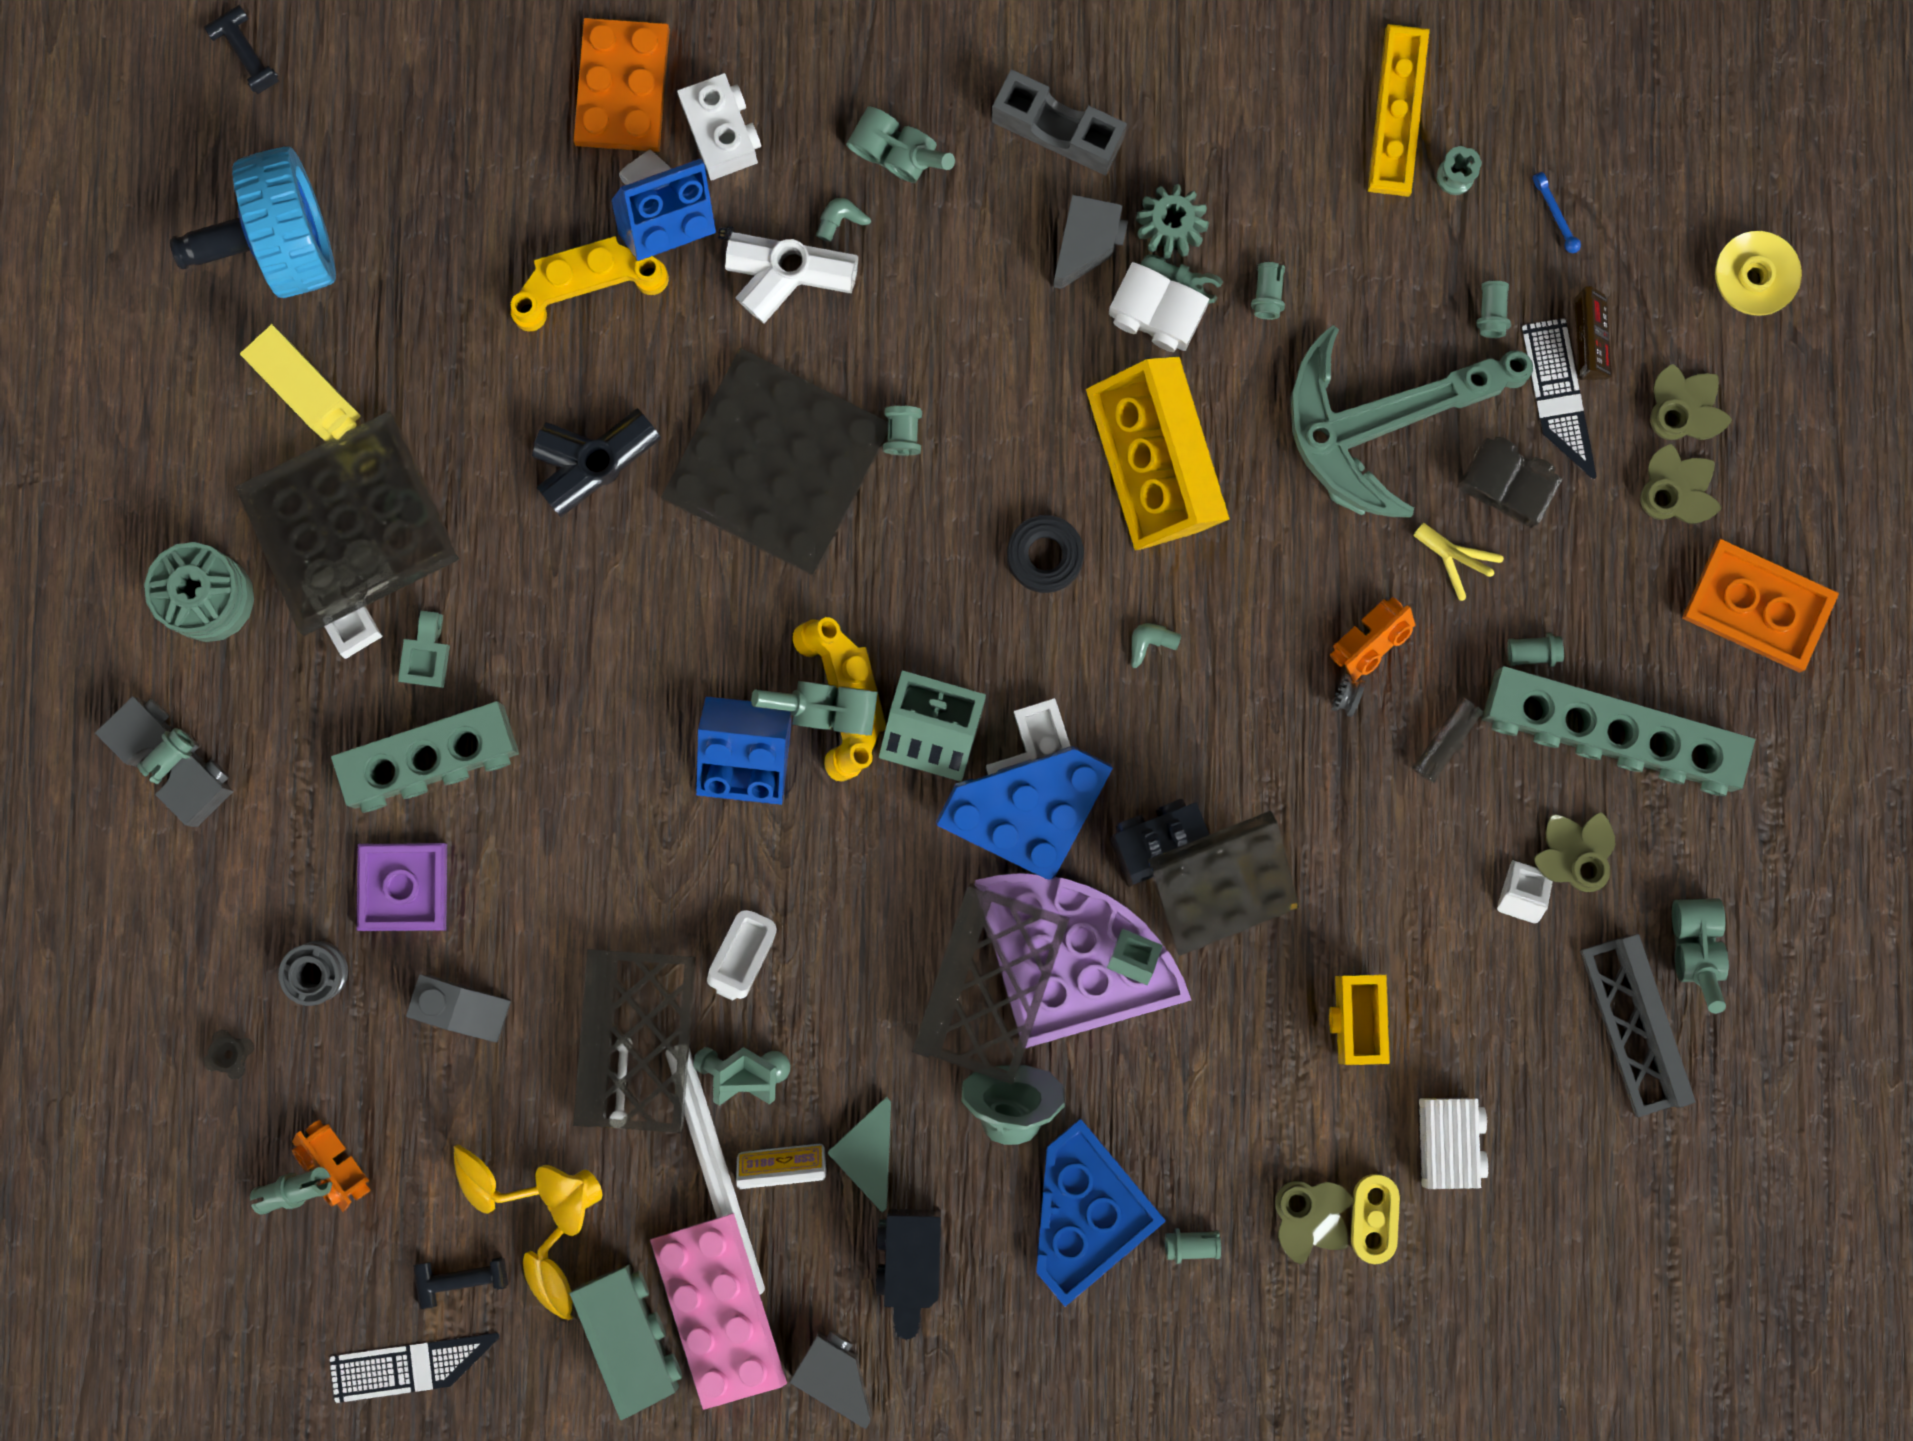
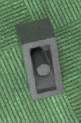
[1053,195,1128,289]
[406,975,511,1043]
[790,1330,872,1429]

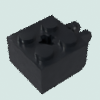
[1109,798,1215,887]
[876,1209,941,1341]

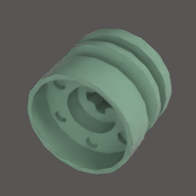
[144,542,254,642]

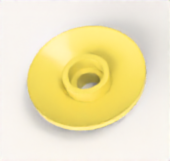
[1715,231,1802,316]

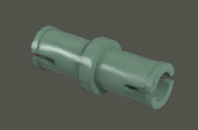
[250,1167,332,1215]

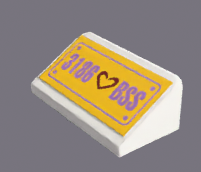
[736,1144,827,1189]

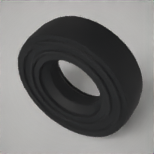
[1007,515,1084,593]

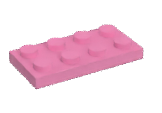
[650,1213,787,1410]

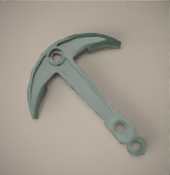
[1290,325,1533,517]

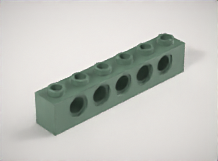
[1482,666,1756,797]

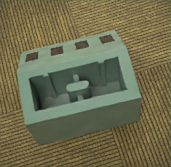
[879,670,986,782]

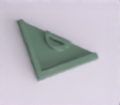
[827,1097,891,1212]

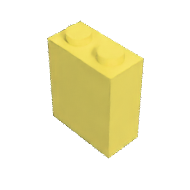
[240,324,361,445]

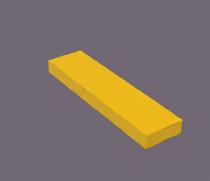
[1367,24,1430,197]

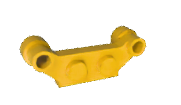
[510,236,669,331]
[793,617,886,781]

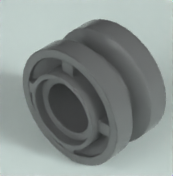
[278,941,348,1006]

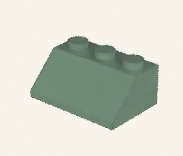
[570,1264,682,1420]

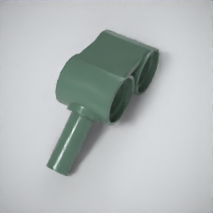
[846,106,955,183]
[751,681,878,735]
[1672,898,1729,1014]

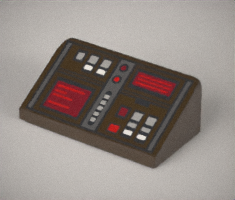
[1574,286,1611,380]

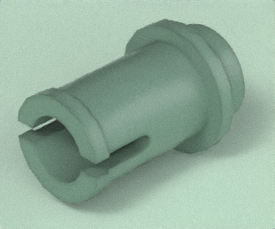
[1251,262,1285,320]
[1476,280,1511,338]
[1507,632,1564,667]
[137,728,194,784]
[1165,1228,1221,1264]

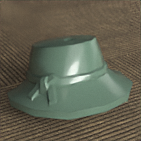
[961,1065,1065,1145]

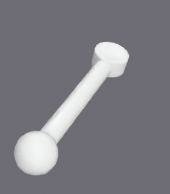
[610,1036,633,1128]

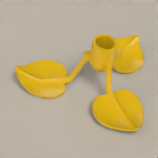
[453,1144,602,1320]

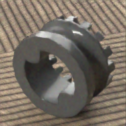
[1331,674,1366,717]

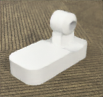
[707,910,776,1001]

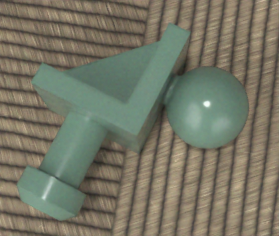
[693,1047,791,1106]

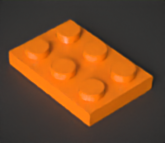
[574,18,670,152]
[1682,539,1839,673]

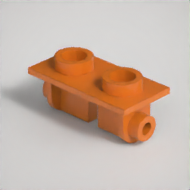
[1330,597,1416,682]
[292,1120,371,1212]

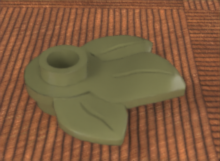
[1650,364,1732,440]
[1640,444,1721,524]
[1534,812,1615,893]
[1275,1181,1354,1265]

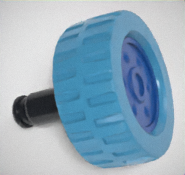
[170,146,336,298]

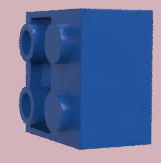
[612,159,716,261]
[696,697,791,805]

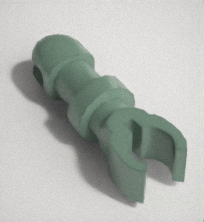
[1141,254,1223,303]

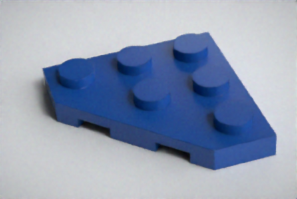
[936,746,1113,880]
[1036,1118,1166,1307]

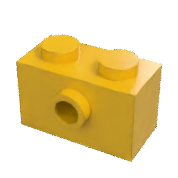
[1329,975,1390,1065]

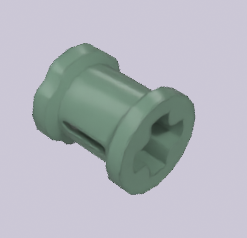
[1436,146,1482,195]
[883,406,922,456]

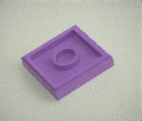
[357,843,447,931]

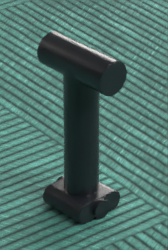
[204,4,279,94]
[413,1257,508,1309]

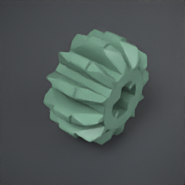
[1136,184,1209,259]

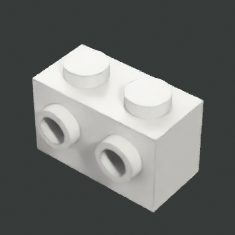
[677,73,761,181]

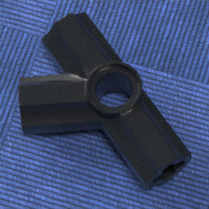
[532,408,662,518]

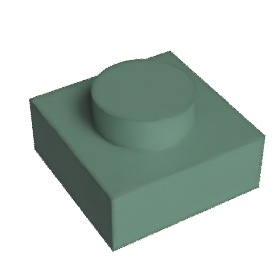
[1107,928,1163,985]

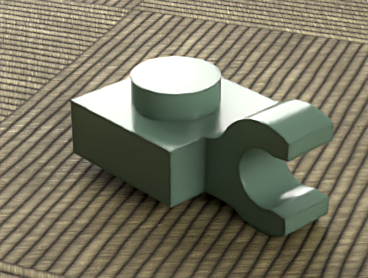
[398,611,450,688]

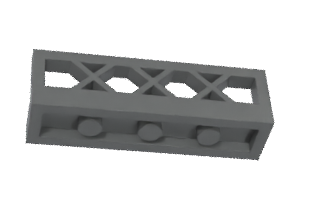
[1579,934,1696,1117]

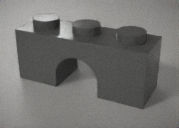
[992,69,1127,176]
[95,696,234,828]

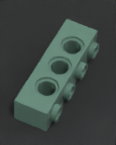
[331,701,519,813]

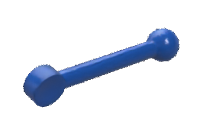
[1533,172,1581,253]

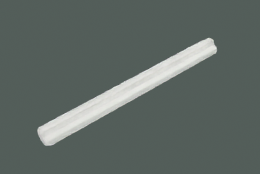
[665,1044,765,1295]

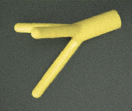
[1414,523,1504,601]

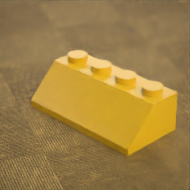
[1086,357,1230,550]

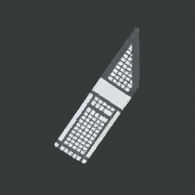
[1522,319,1597,479]
[330,1333,500,1403]

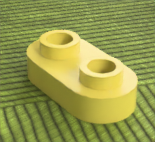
[1351,1174,1400,1264]

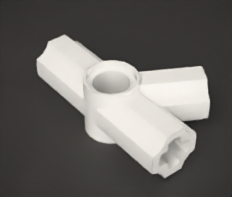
[725,232,858,324]

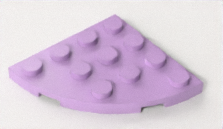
[975,874,1191,1049]

